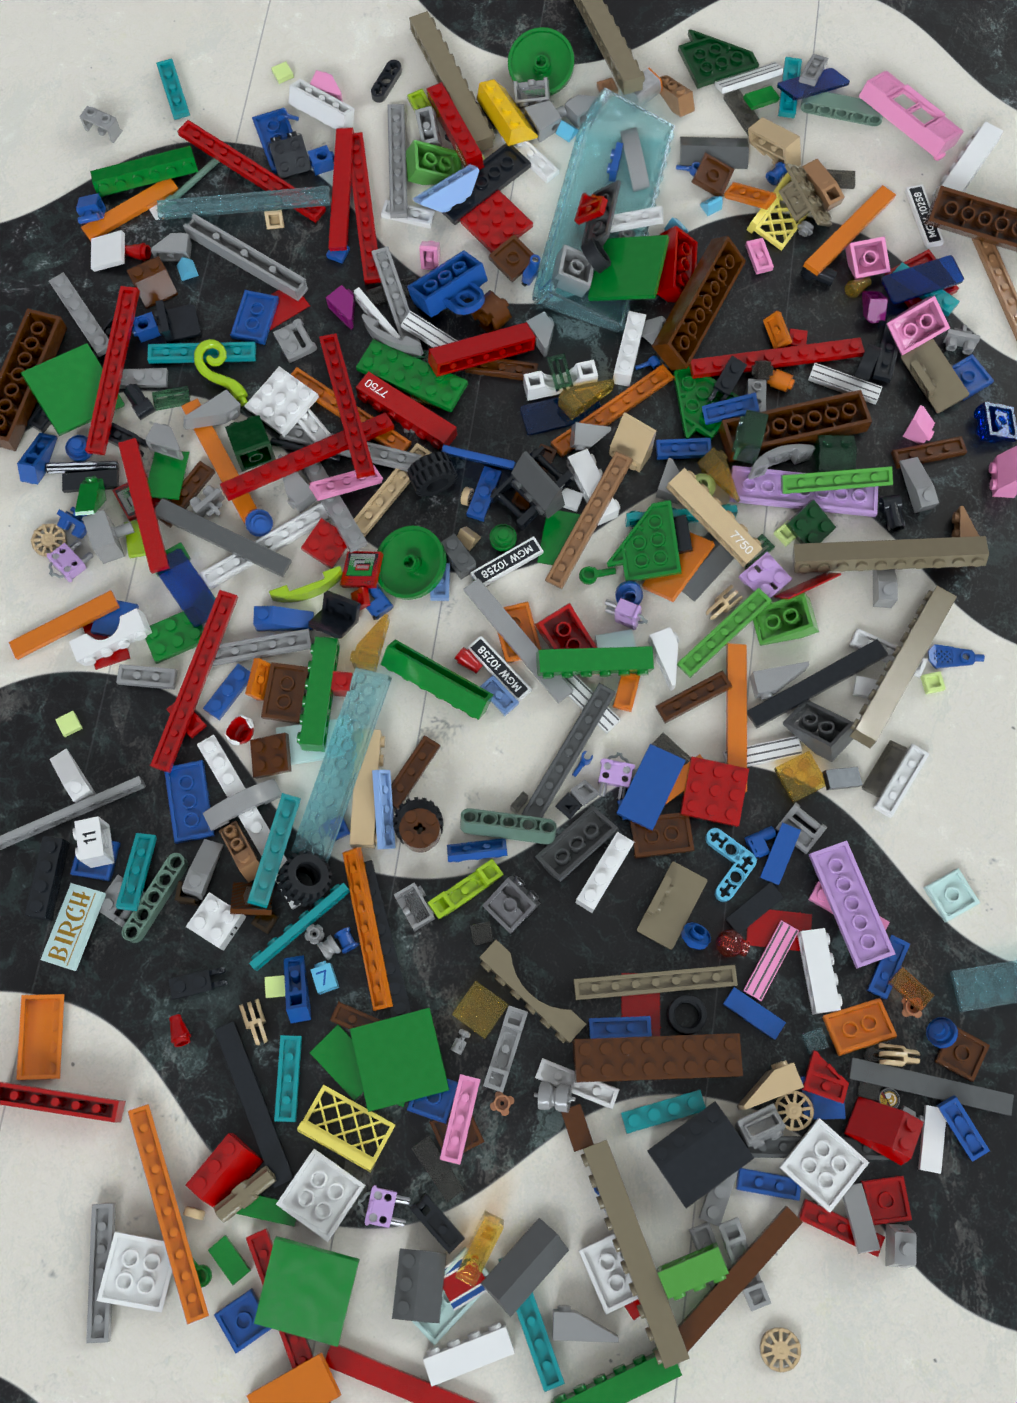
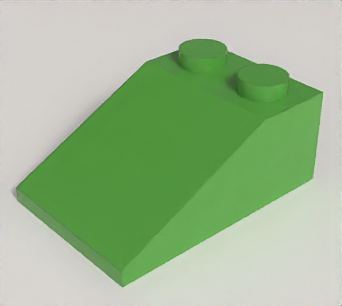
[406,140,462,185]
[753,592,819,646]

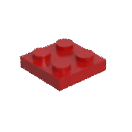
[301,518,347,569]

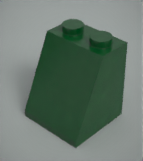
[225,415,276,472]

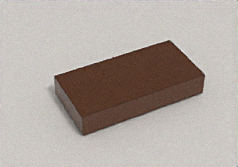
[561,1104,594,1152]

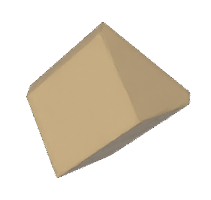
[264,209,284,229]
[457,526,481,551]

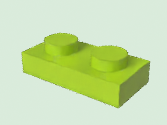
[407,89,437,117]

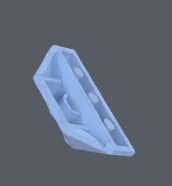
[413,164,479,213]

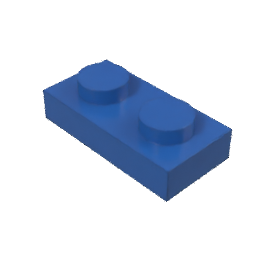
[607,142,623,182]

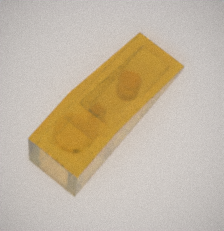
[558,379,614,420]
[697,447,741,503]
[350,614,390,673]
[455,1210,504,1287]

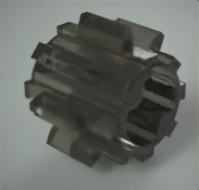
[751,361,774,381]

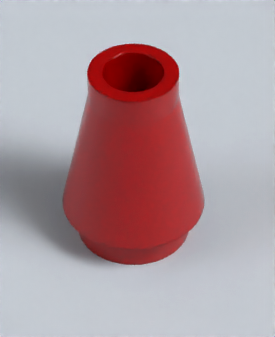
[125,243,151,261]
[454,647,483,674]
[169,1014,191,1047]

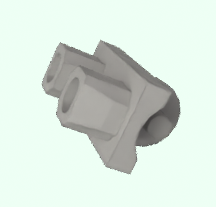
[943,324,980,355]
[190,485,225,517]

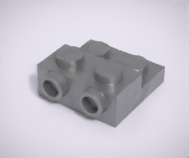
[482,876,541,934]

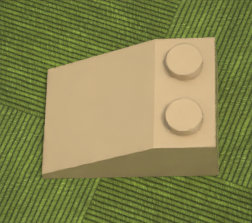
[609,412,656,472]
[737,1060,804,1110]

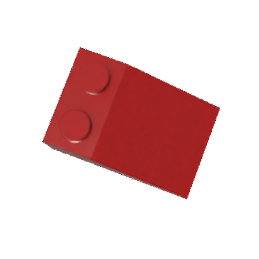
[534,603,597,649]
[844,1096,924,1165]

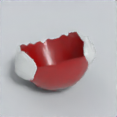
[225,715,254,745]

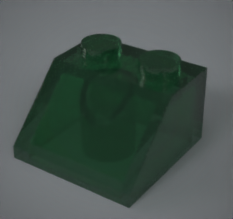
[813,435,857,472]

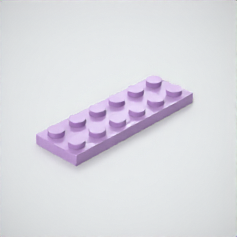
[809,841,895,969]

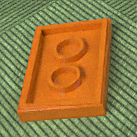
[497,601,542,664]
[822,998,897,1056]

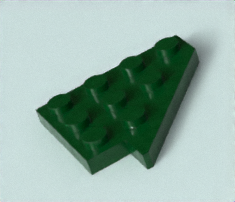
[678,29,759,89]

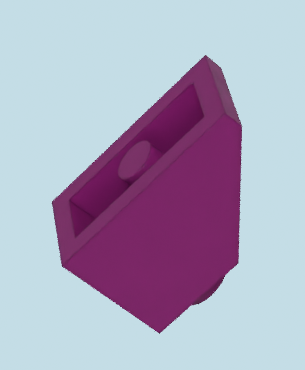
[326,285,355,329]
[862,291,888,323]

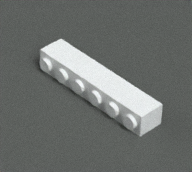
[932,121,1003,197]

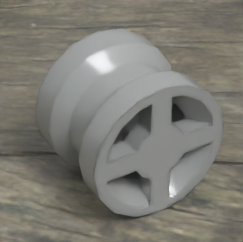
[317,935,341,960]

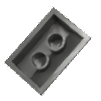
[511,451,565,519]
[392,1248,447,1323]

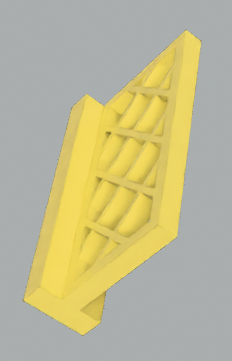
[747,172,809,251]
[297,1085,395,1173]

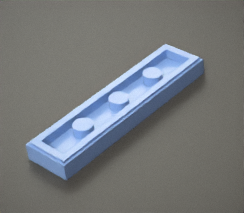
[372,770,396,849]

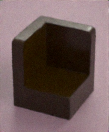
[174,881,201,906]

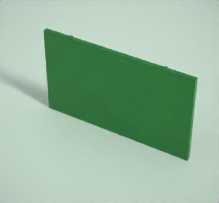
[148,451,190,500]
[537,511,581,565]
[310,1025,364,1101]

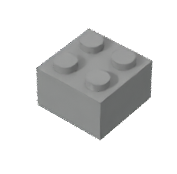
[550,244,594,298]

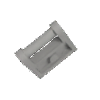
[273,318,317,363]
[774,803,827,854]
[99,875,145,927]

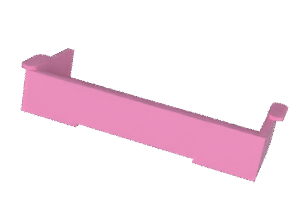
[858,71,964,161]

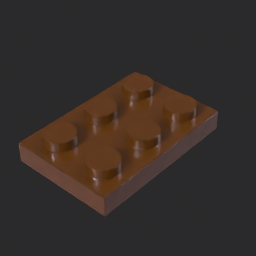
[261,662,309,724]
[629,813,694,858]

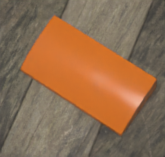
[16,994,64,1080]

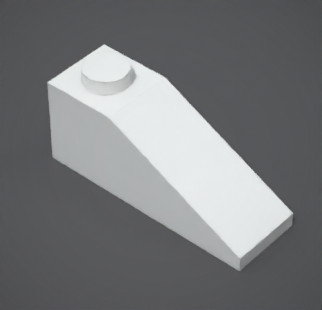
[648,627,679,691]
[50,748,96,803]

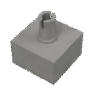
[82,510,135,564]

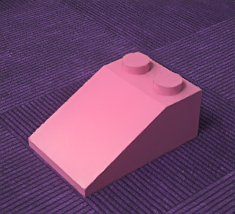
[886,296,950,355]
[989,446,1017,498]

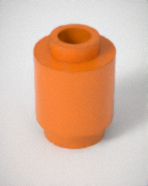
[767,369,795,392]

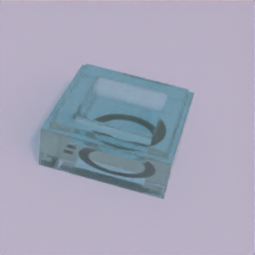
[801,1027,829,1054]

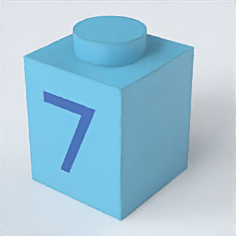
[310,961,339,995]

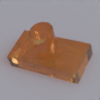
[888,967,935,1011]

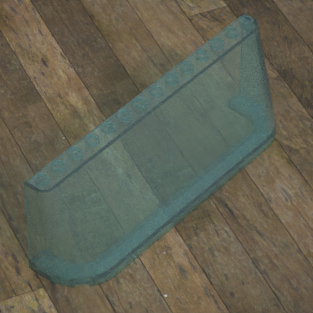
[532,87,675,333]

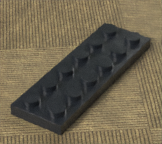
[441,143,531,225]

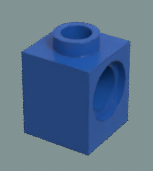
[307,145,334,176]
[132,312,161,343]

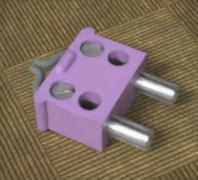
[47,539,93,582]
[605,598,648,630]
[598,752,635,800]
[357,1185,410,1228]

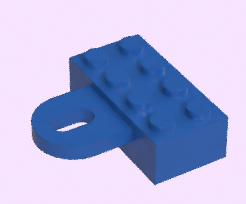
[407,250,488,317]

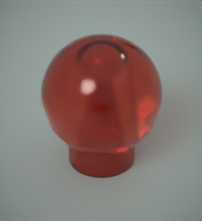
[716,929,750,957]

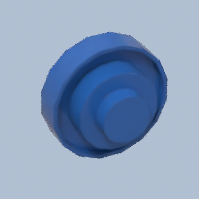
[65,435,92,462]
[245,509,273,537]
[615,581,643,605]
[681,922,711,950]
[926,1017,958,1048]

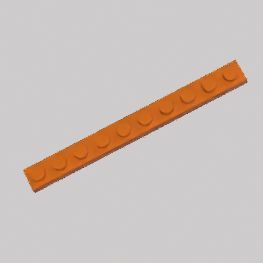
[128,1104,209,1325]

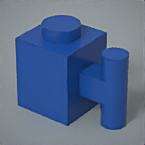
[76,193,106,224]

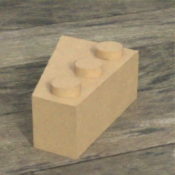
[748,117,801,166]

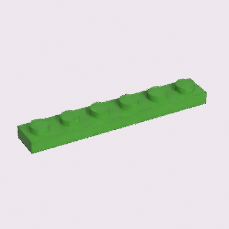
[781,466,893,494]
[677,588,772,678]

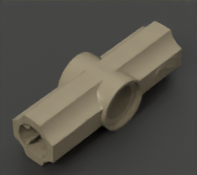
[213,1166,277,1223]

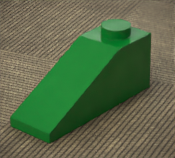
[75,476,107,516]

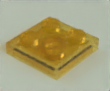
[774,751,826,803]
[452,981,509,1039]

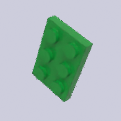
[145,607,204,664]

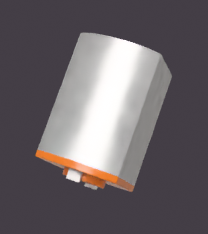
[622,68,663,110]

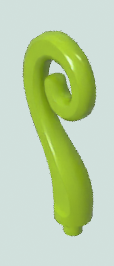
[194,339,248,406]

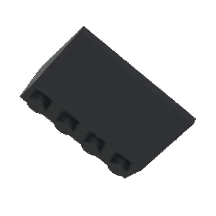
[647,1101,754,1209]

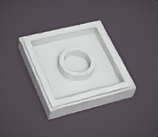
[91,230,125,272]

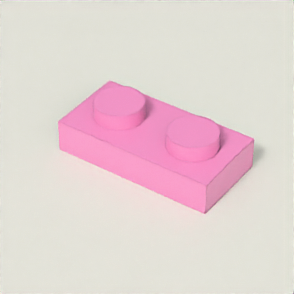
[745,238,774,275]

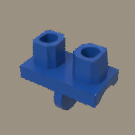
[57,507,87,539]

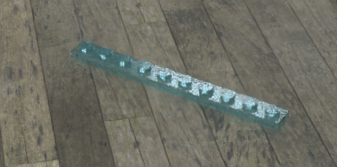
[157,186,331,220]

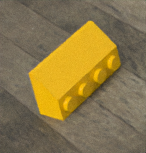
[477,79,538,146]

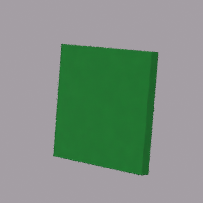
[588,235,669,301]
[21,343,125,436]
[350,1008,450,1112]
[254,1236,360,1347]

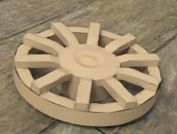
[31,523,67,557]
[775,1091,814,1131]
[760,1327,801,1373]

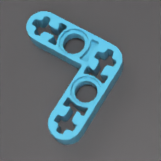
[705,828,757,902]

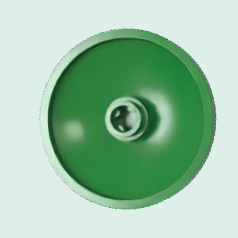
[508,27,575,98]
[377,526,446,600]

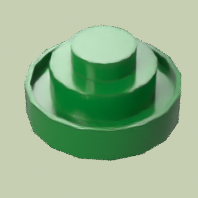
[490,524,517,551]

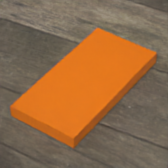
[642,532,715,602]
[247,1352,342,1403]

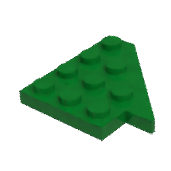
[673,366,739,440]
[607,500,682,582]

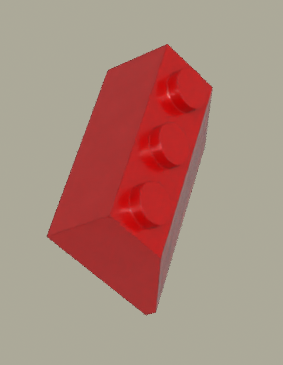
[185,1133,264,1207]

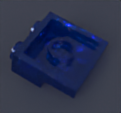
[974,402,1017,443]

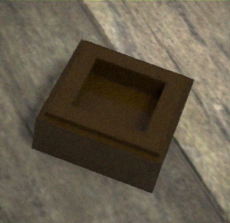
[251,913,280,935]

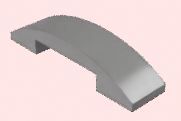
[620,127,650,192]
[362,313,423,356]
[748,444,815,480]
[203,779,282,831]
[483,1006,528,1093]
[718,1217,771,1311]

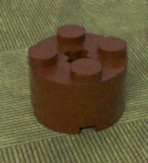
[471,290,512,333]
[399,808,441,853]

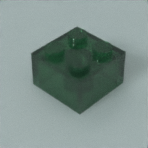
[731,410,769,464]

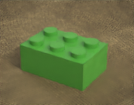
[657,1242,729,1300]

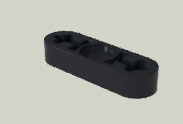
[371,60,402,103]

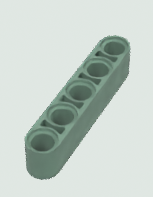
[801,89,883,126]
[460,808,557,844]
[122,853,188,943]

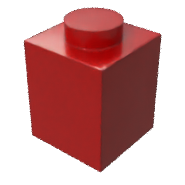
[331,671,355,698]

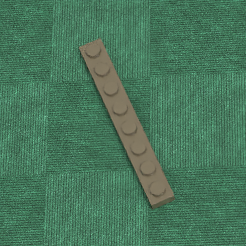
[574,965,738,1000]

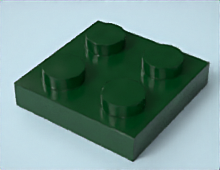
[785,499,836,544]

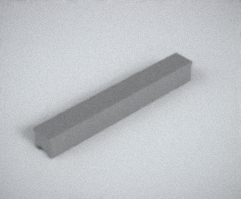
[183,213,308,301]

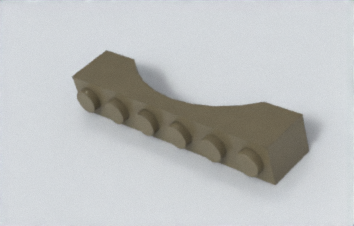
[479,940,586,1044]

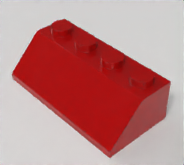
[657,226,698,302]

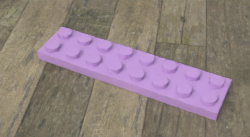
[729,466,878,517]

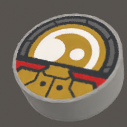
[877,1088,900,1108]

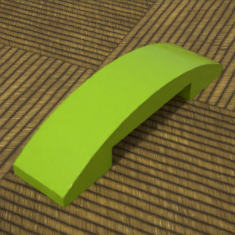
[269,566,343,603]
[427,859,504,919]

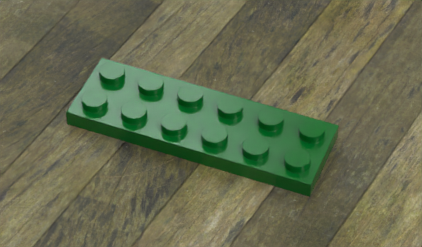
[356,339,468,412]

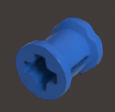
[766,162,788,185]
[334,927,359,954]

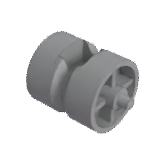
[534,1082,576,1113]

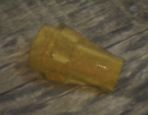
[845,277,871,298]

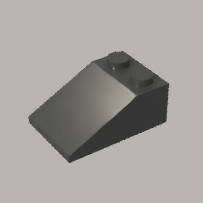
[783,700,853,762]

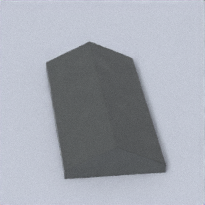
[680,137,749,169]
[581,180,621,247]
[682,532,734,602]
[535,805,619,882]
[480,1218,569,1317]

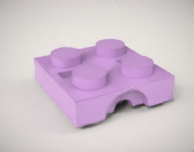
[738,552,792,599]

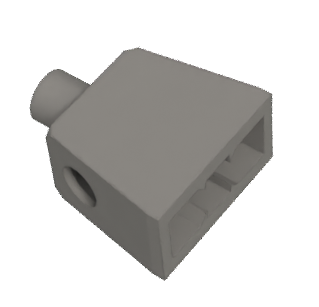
[524,100,567,143]
[885,1223,916,1268]

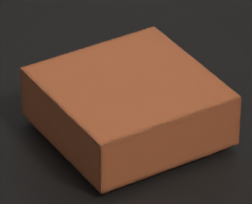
[597,77,618,99]

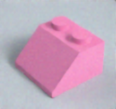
[845,236,891,279]

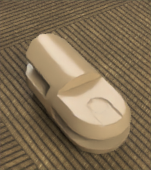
[706,585,743,620]
[239,998,268,1045]
[879,1043,921,1067]

